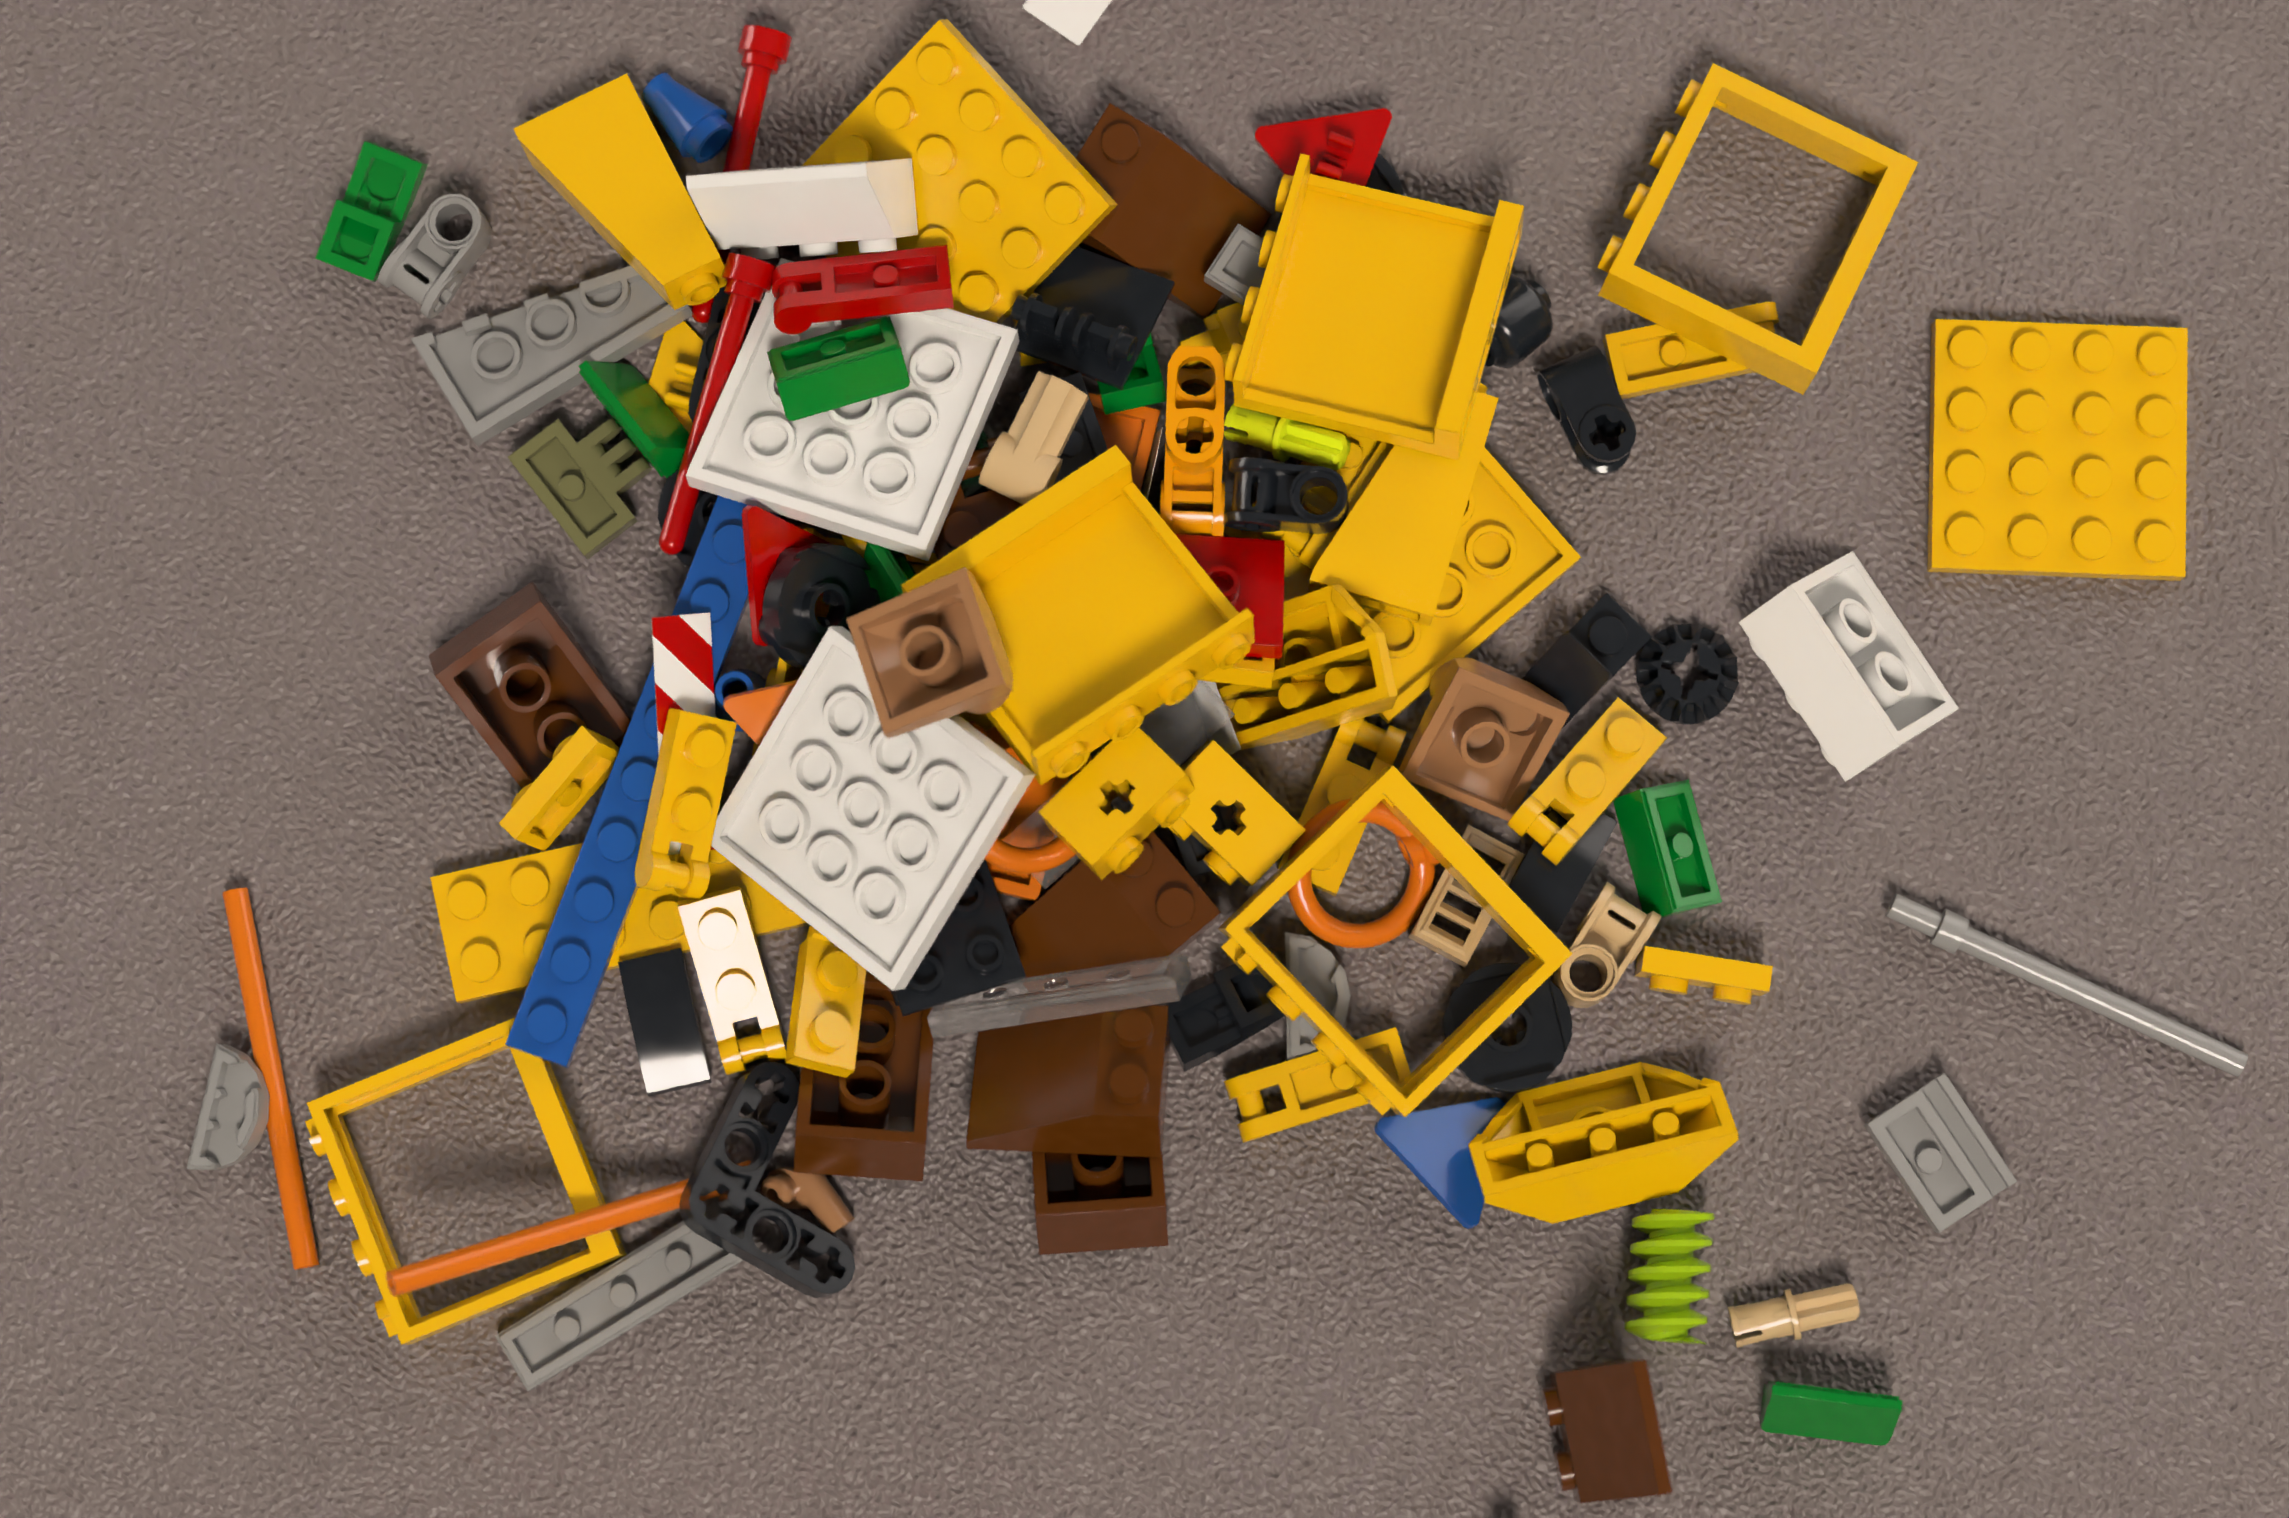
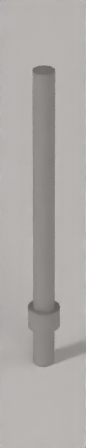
[1885,893,2248,1077]

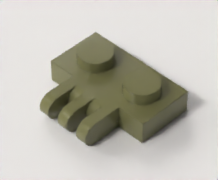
[508,418,652,560]

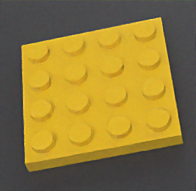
[802,19,1118,324]
[1927,319,2188,581]
[1224,447,1581,724]

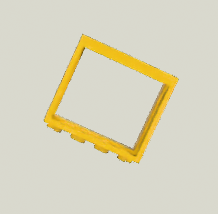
[1597,63,1918,395]
[1218,766,1573,1117]
[305,1017,627,1345]

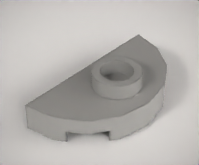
[1285,932,1350,1061]
[186,1043,270,1171]

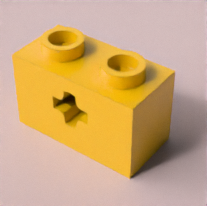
[1038,728,1195,880]
[1168,740,1306,886]

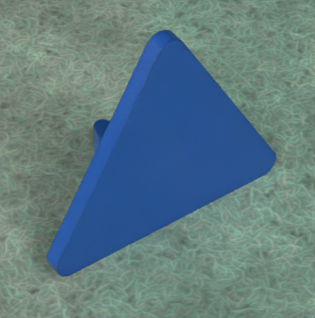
[1374,1097,1505,1229]

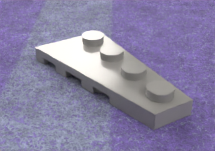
[411,266,693,447]

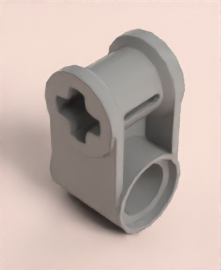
[378,194,492,319]

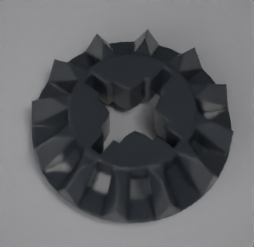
[1636,623,1739,725]

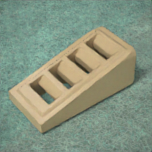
[1408,825,1525,968]

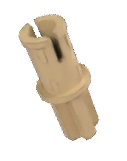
[1727,1283,1860,1348]

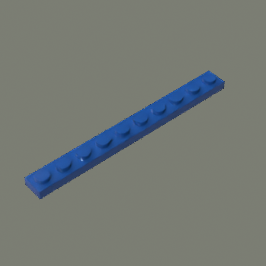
[505,496,782,1069]

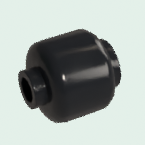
[1485,275,1553,368]

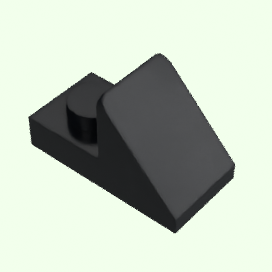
[1522,593,1652,730]

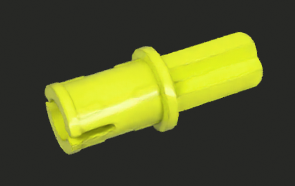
[1224,403,1351,470]

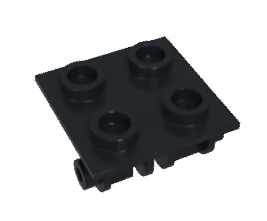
[1011,247,1175,390]
[890,860,1026,1017]

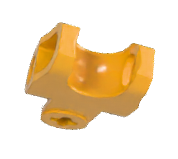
[1160,346,1225,537]

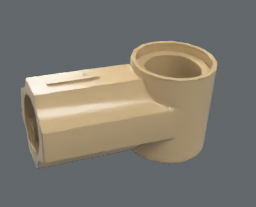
[979,371,1089,505]

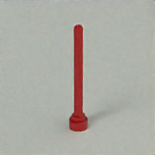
[691,25,792,324]
[659,253,776,555]

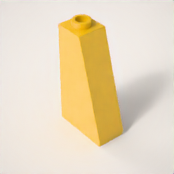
[513,73,727,310]
[1308,383,1499,626]

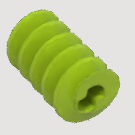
[1624,1209,1715,1344]

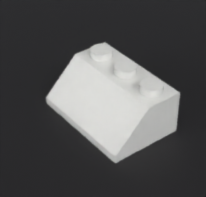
[686,158,918,260]
[1739,551,1959,782]

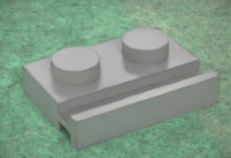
[1864,1073,2017,1233]

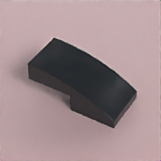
[1509,808,1618,933]
[1165,947,1285,1072]
[618,948,712,1097]

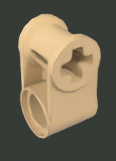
[1553,882,1662,1008]

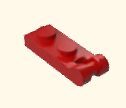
[771,245,954,335]

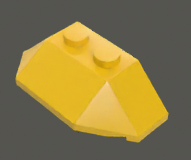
[1215,584,1398,750]
[1468,1062,1738,1224]

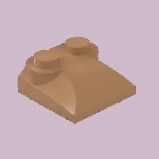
[846,567,1013,738]
[1398,657,1570,822]

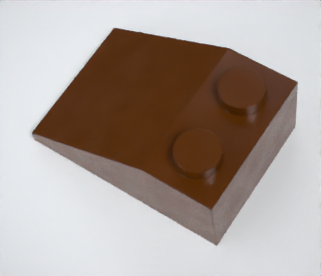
[1076,103,1271,319]
[429,581,631,789]
[1009,831,1221,1015]
[794,971,936,1182]
[966,1003,1170,1158]
[1032,1152,1168,1255]
[1542,1358,1673,1503]

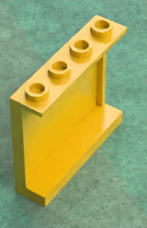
[1224,153,1524,460]
[901,445,1255,785]

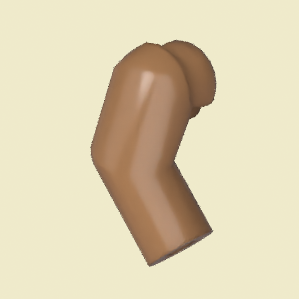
[760,1167,855,1235]

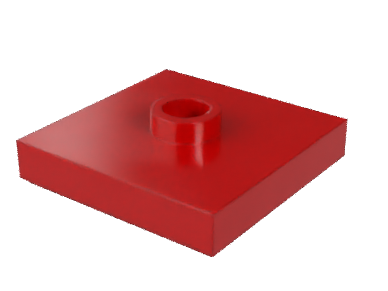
[1175,534,1285,659]

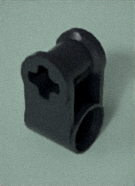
[1537,346,1636,475]
[1223,457,1349,534]

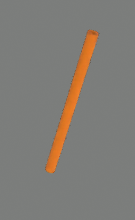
[222,888,320,1270]
[386,1160,751,1297]

